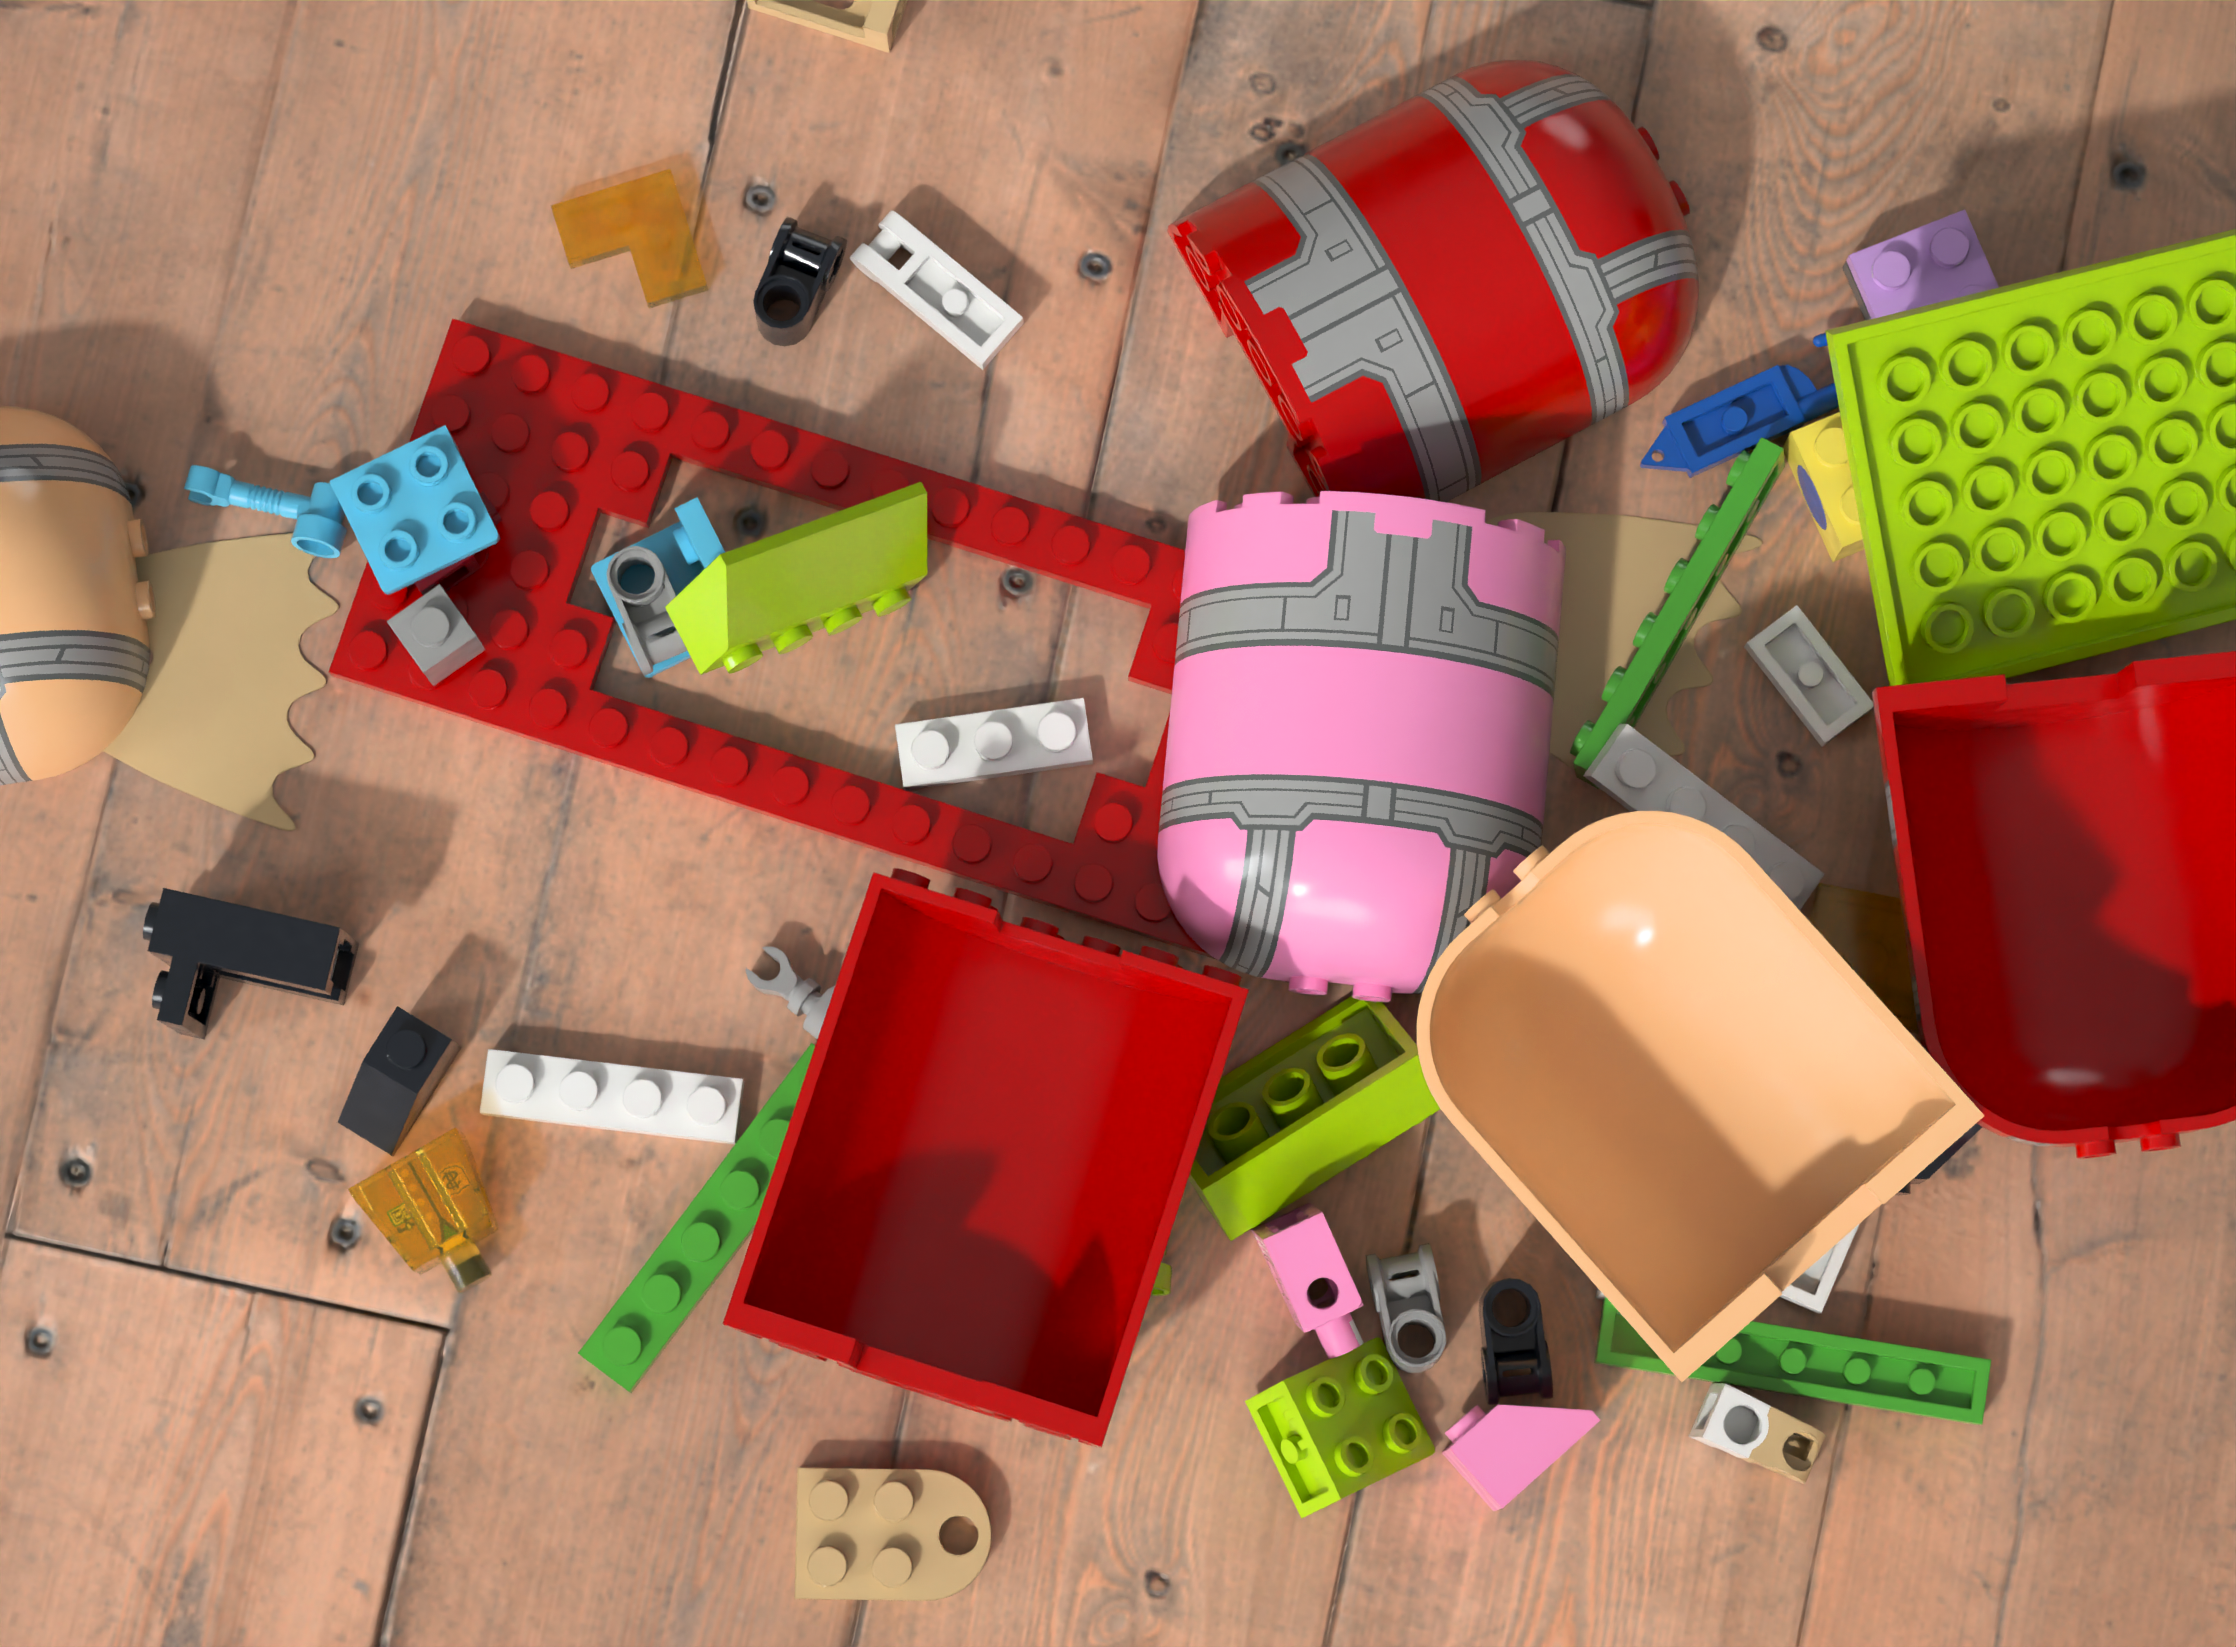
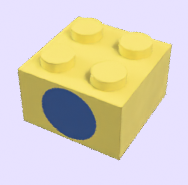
[1782,412,1865,562]

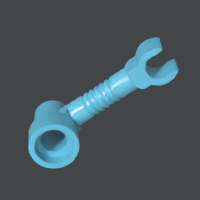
[184,465,347,558]

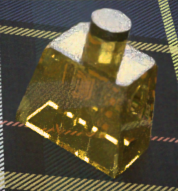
[348,1127,499,1293]

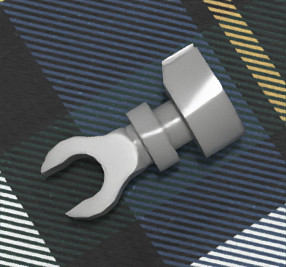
[746,946,835,1039]

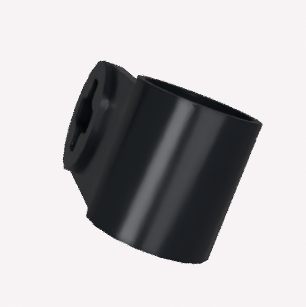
[753,217,847,347]
[1478,1278,1553,1405]

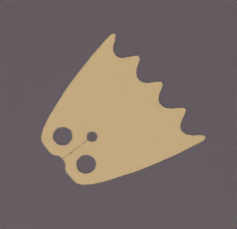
[1485,512,1763,794]
[103,533,339,831]

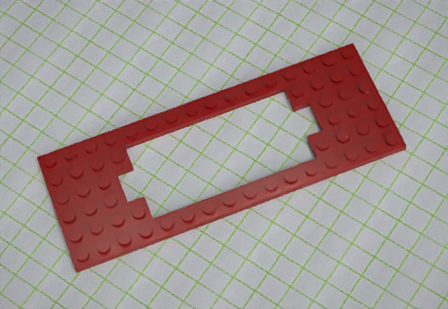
[329,318,1289,983]

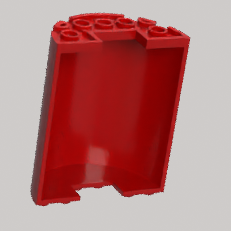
[723,868,1249,1448]

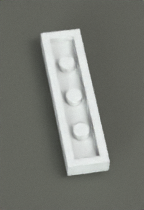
[1583,724,1824,910]
[480,1049,745,1145]

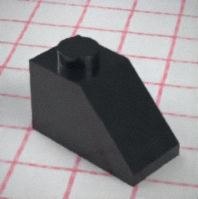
[338,1006,462,1156]

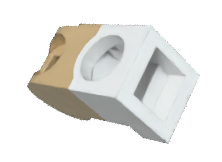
[1689,1383,1826,1484]

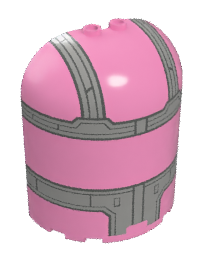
[1157,491,1566,1002]

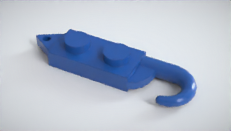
[1640,333,1839,478]

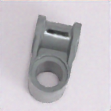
[607,546,688,676]
[1365,1243,1446,1373]

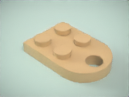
[794,1468,992,1601]

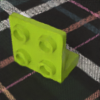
[1245,1337,1435,1519]

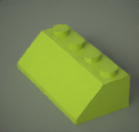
[665,482,928,675]
[1189,996,1440,1241]

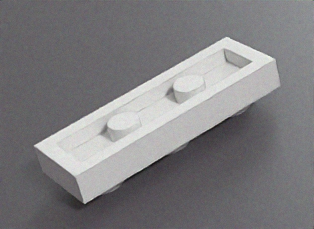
[895,698,1093,790]

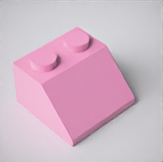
[1442,1404,1600,1511]

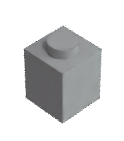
[387,584,486,686]

